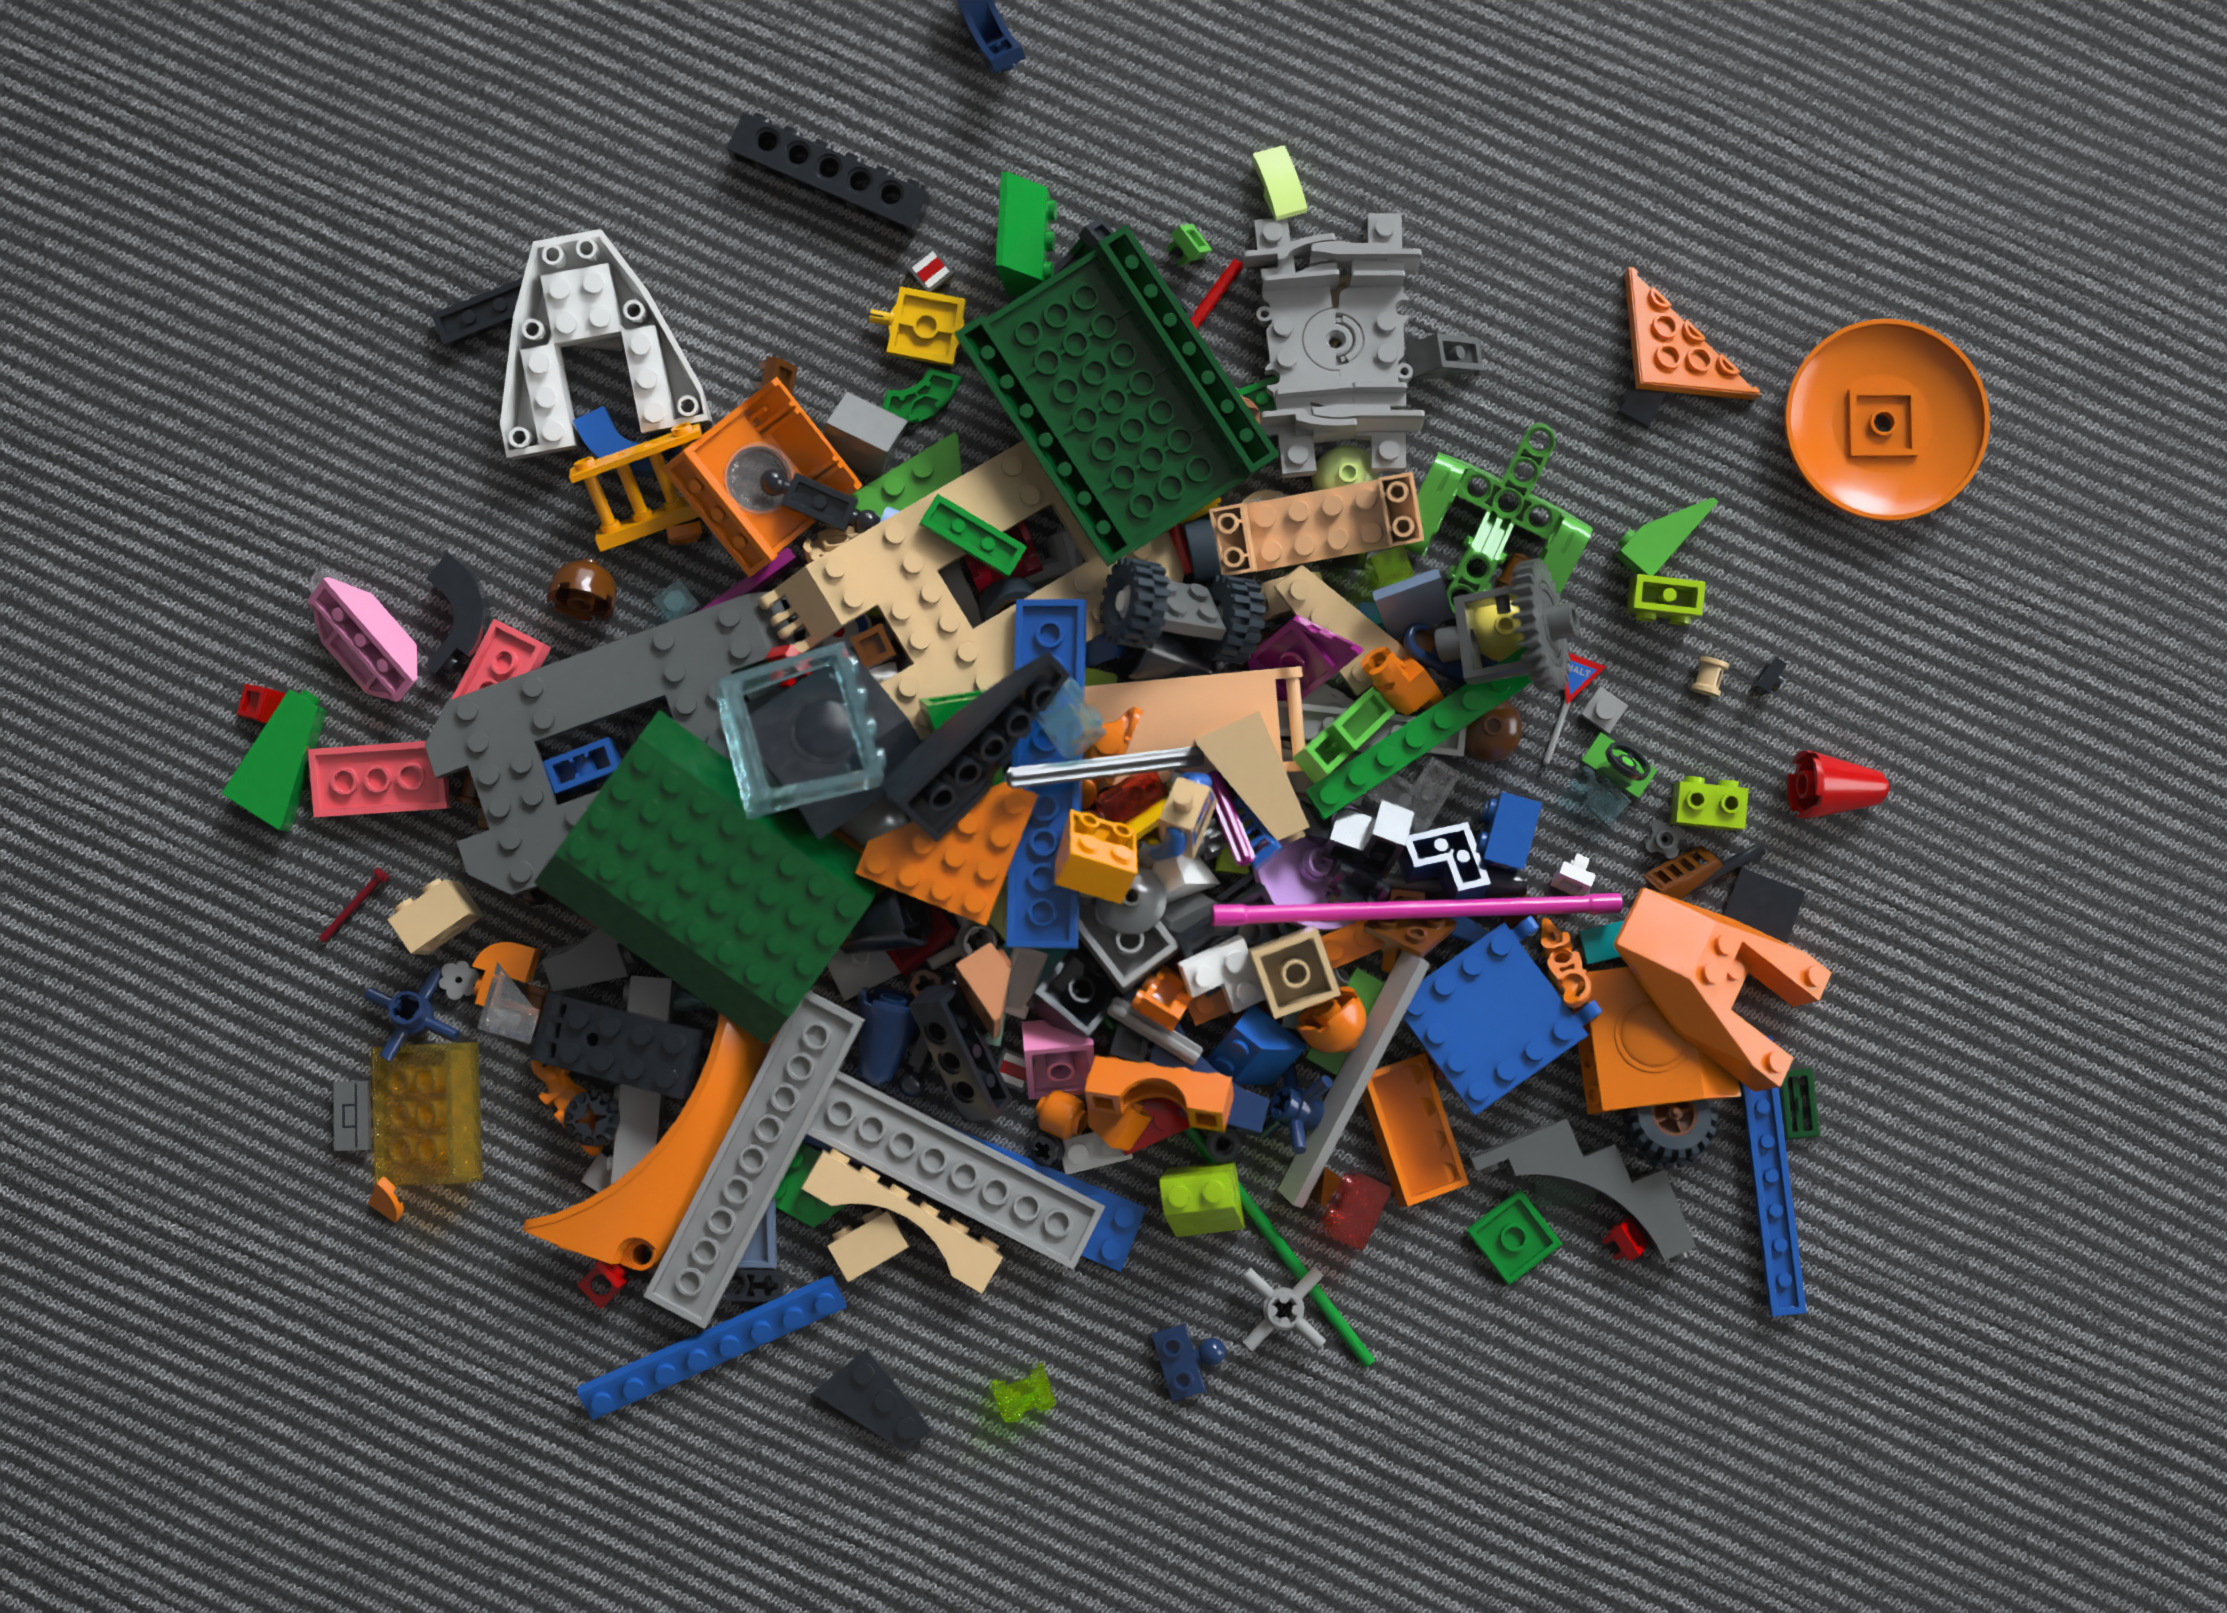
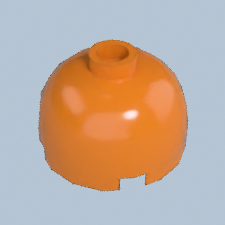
[1295,986,1367,1053]

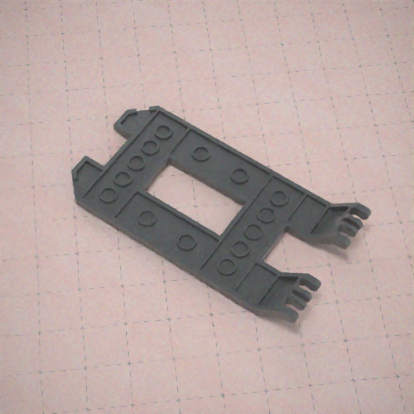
[425,591,825,896]

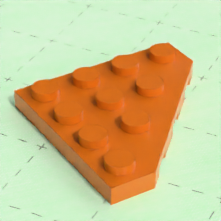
[855,782,1039,926]

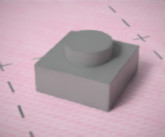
[1579,686,1629,734]

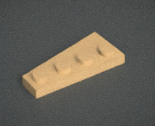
[1273,565,1407,696]

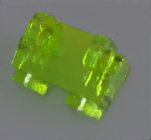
[991,1362,1057,1423]

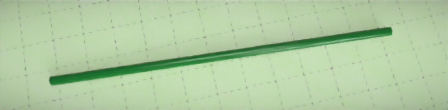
[1100,1013,1375,1368]

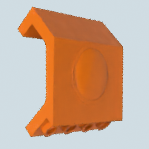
[1573,967,1741,1115]

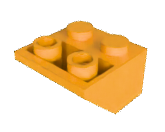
[1055,809,1137,904]

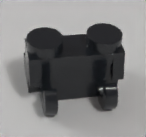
[1323,858,1390,921]

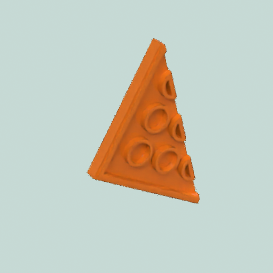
[1624,267,1760,400]

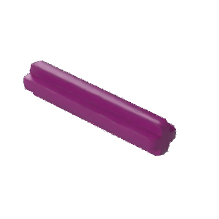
[1207,770,1255,866]

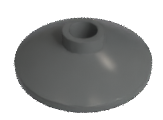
[1096,866,1166,935]

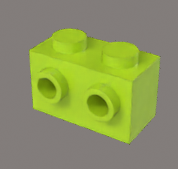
[1626,574,1706,626]
[1670,776,1749,831]

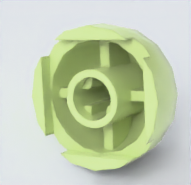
[1311,445,1379,491]

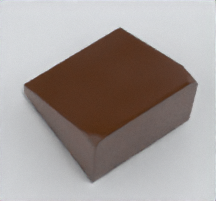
[1309,1167,1342,1207]

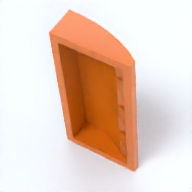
[1362,1053,1469,1207]

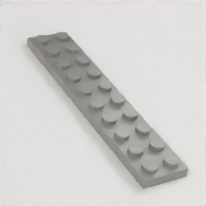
[643,990,865,1329]
[807,1071,1105,1270]

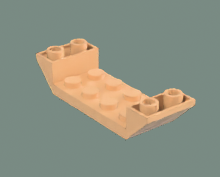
[1209,472,1424,576]

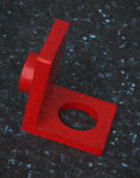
[577,1260,631,1309]

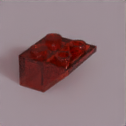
[1321,1168,1393,1251]

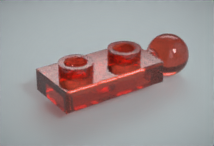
[1082,772,1168,824]

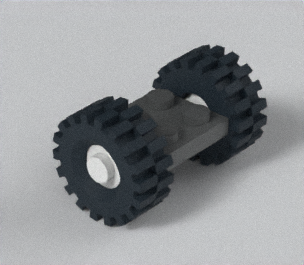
[1100,557,1266,664]

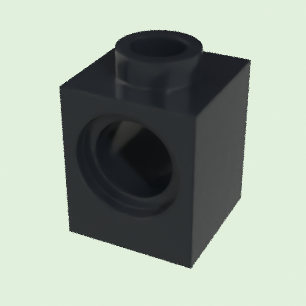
[1104,1021,1150,1063]

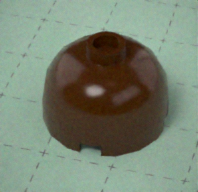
[546,558,617,621]
[1464,700,1522,763]

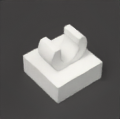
[1550,854,1596,896]

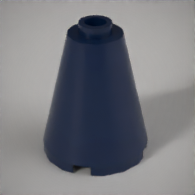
[858,987,918,1086]

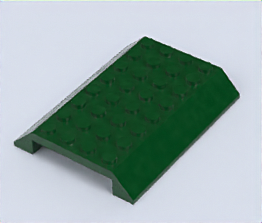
[954,224,1279,567]
[533,710,881,1045]

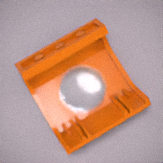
[661,377,863,578]

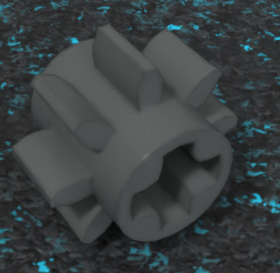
[1196,818,1227,860]

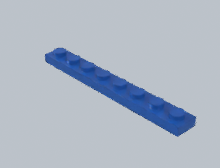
[1740,1036,1807,1317]
[577,1274,847,1420]

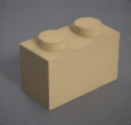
[828,1207,911,1282]

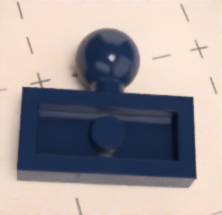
[1152,1322,1226,1401]

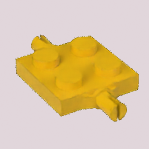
[869,287,967,367]

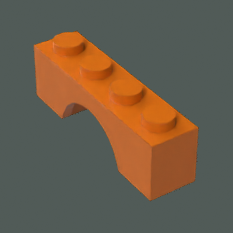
[1084,1056,1234,1132]

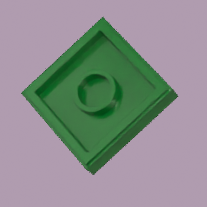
[1465,1188,1562,1286]

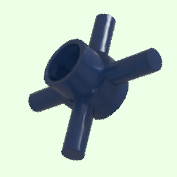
[365,967,460,1063]
[1259,1063,1333,1155]

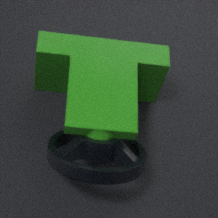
[1580,732,1657,799]

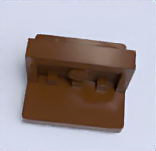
[1363,896,1457,974]

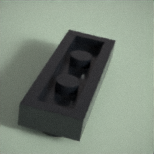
[431,277,523,348]

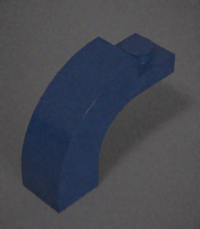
[953,0,1026,74]

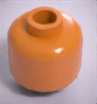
[1035,1090,1088,1141]

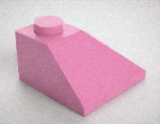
[1022,1020,1094,1100]

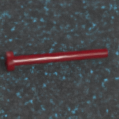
[319,867,390,943]

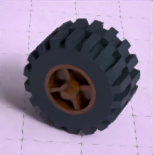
[1623,1100,1717,1169]

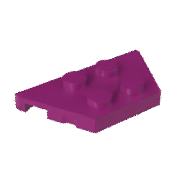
[1248,615,1364,701]

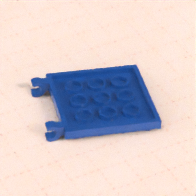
[1402,916,1602,1117]

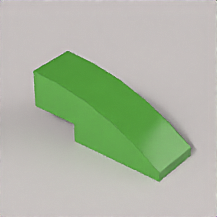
[1292,686,1395,784]

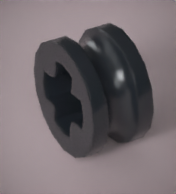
[1030,1133,1065,1166]

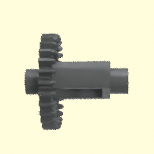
[1435,558,1580,692]

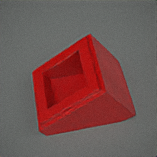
[237,683,286,724]

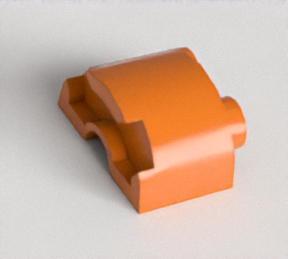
[1130,965,1192,1032]

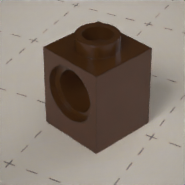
[850,623,899,670]

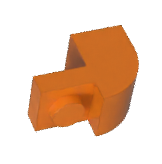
[472,942,542,1008]

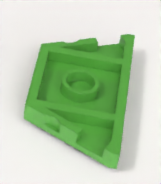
[850,432,962,519]

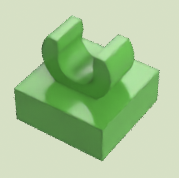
[1166,224,1212,266]

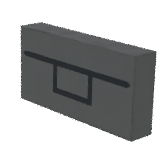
[333,1080,372,1151]

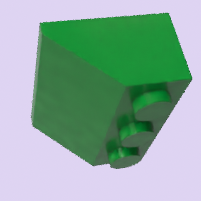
[996,172,1057,296]

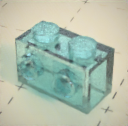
[1035,678,1107,759]

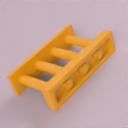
[569,422,702,552]

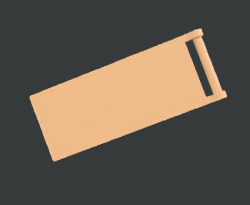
[1083,666,1305,789]

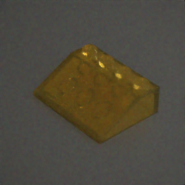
[371,1042,483,1185]

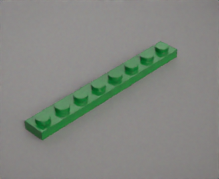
[1304,646,1534,821]

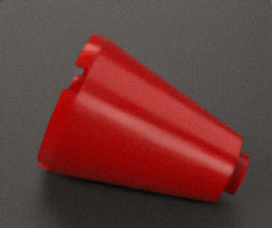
[1787,750,1889,819]

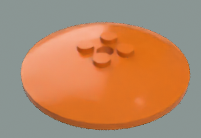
[1784,319,1990,522]

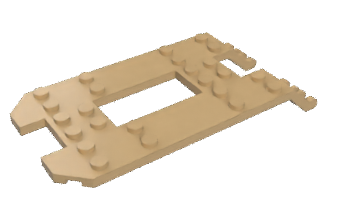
[757,440,1187,741]

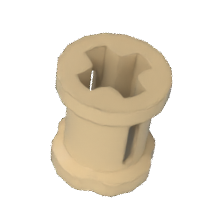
[1690,656,1729,698]

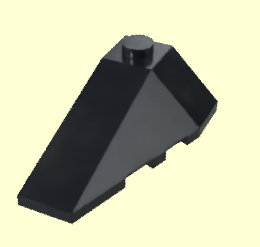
[1025,939,1117,1038]

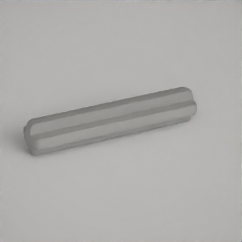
[1107,997,1203,1065]

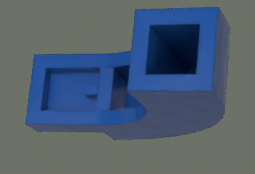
[573,406,697,477]

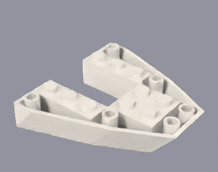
[500,229,713,460]

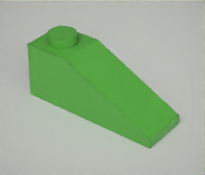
[1615,497,1718,576]

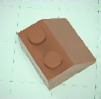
[955,942,1012,1040]

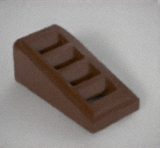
[1643,845,1723,900]

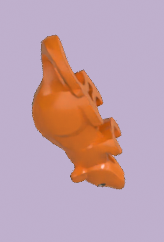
[1082,706,1143,809]
[1540,918,1591,1008]
[531,1060,604,1157]

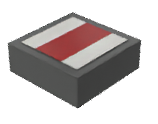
[907,247,955,293]
[997,1048,1036,1092]

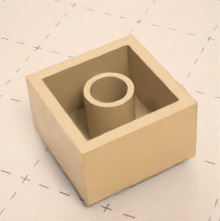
[387,878,484,955]
[1248,925,1341,1019]

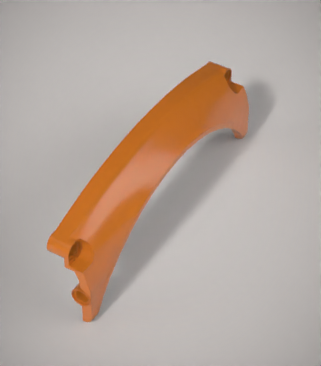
[522,1013,780,1271]

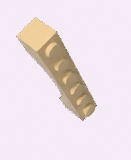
[802,1148,1003,1294]

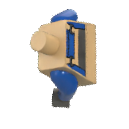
[1137,769,1218,868]

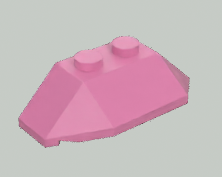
[307,577,417,702]

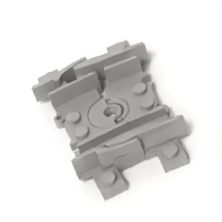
[1242,213,1425,478]

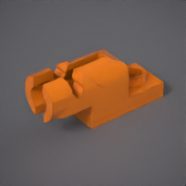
[1360,646,1445,716]

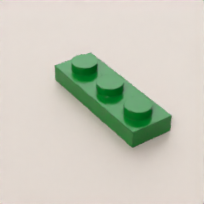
[919,493,1027,578]

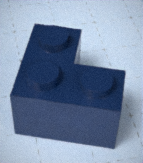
[1397,822,1491,900]

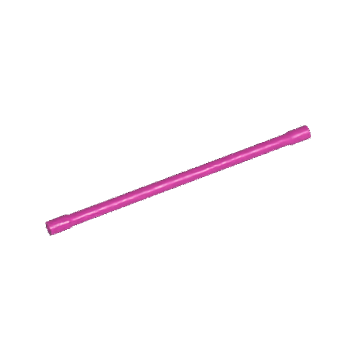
[1211,893,1623,926]

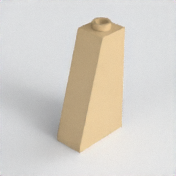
[1195,711,1309,844]

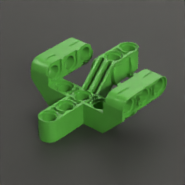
[1401,423,1593,613]

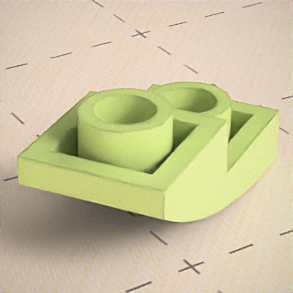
[1252,146,1307,221]

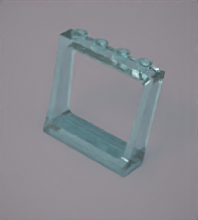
[715,641,886,819]

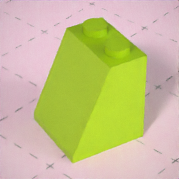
[1159,1160,1245,1237]

